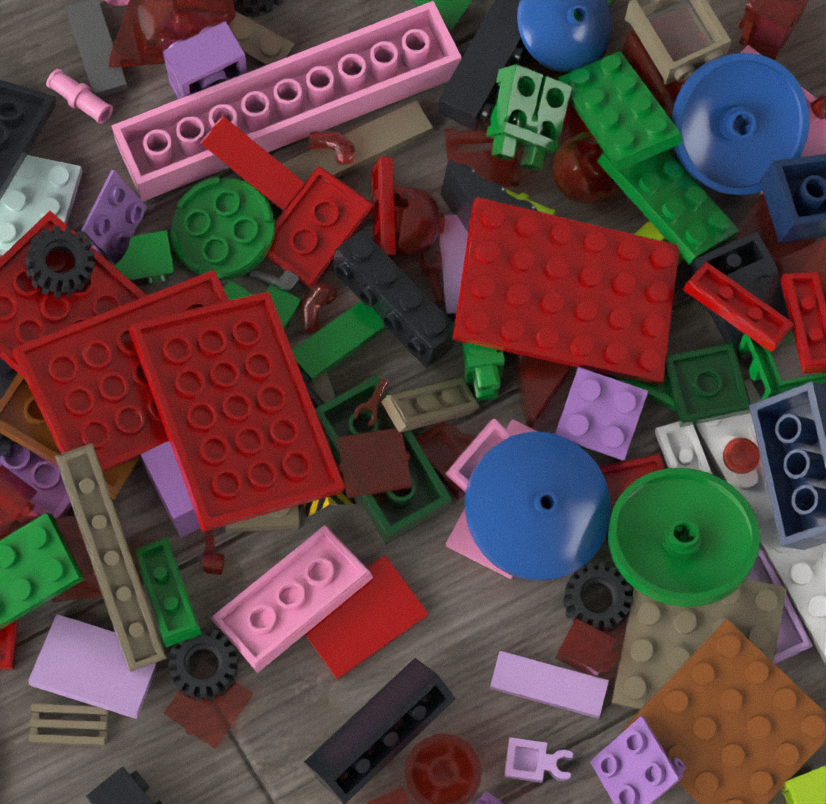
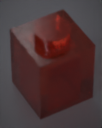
[556,618,618,677]

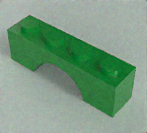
[114,230,175,284]

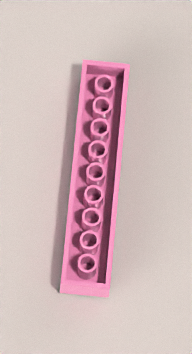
[111,1,462,202]

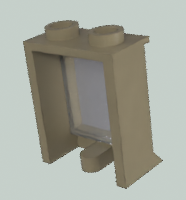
[625,0,731,85]

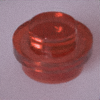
[723,438,760,474]

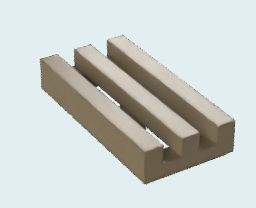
[28,704,109,747]

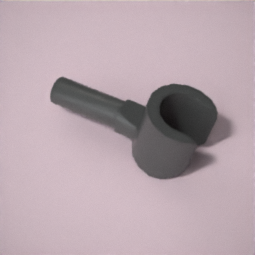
[250,269,301,295]

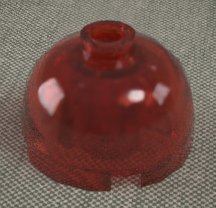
[552,132,618,204]
[394,185,445,257]
[404,733,482,804]

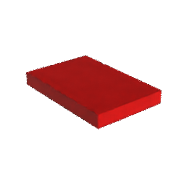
[265,165,375,291]
[304,555,428,681]

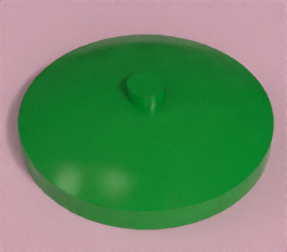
[608,468,760,607]

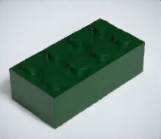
[315,375,452,545]

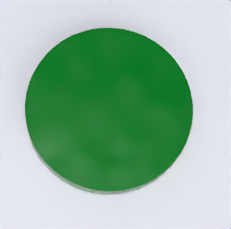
[170,176,275,280]

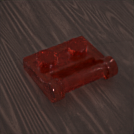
[444,128,519,187]

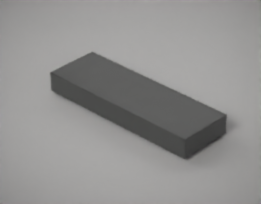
[64,0,128,98]

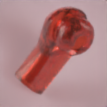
[309,131,356,164]
[301,282,337,333]

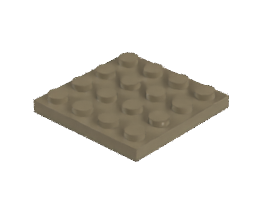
[611,579,787,710]

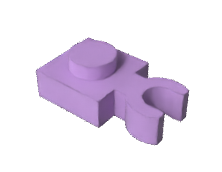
[504,737,573,783]

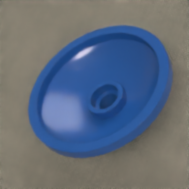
[517,0,612,73]

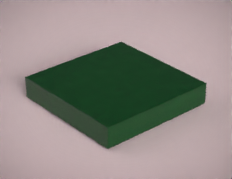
[665,342,751,427]

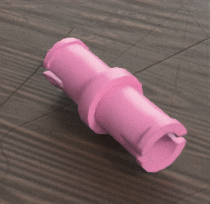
[46,69,113,124]

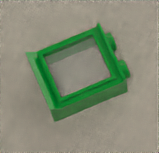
[738,330,826,401]

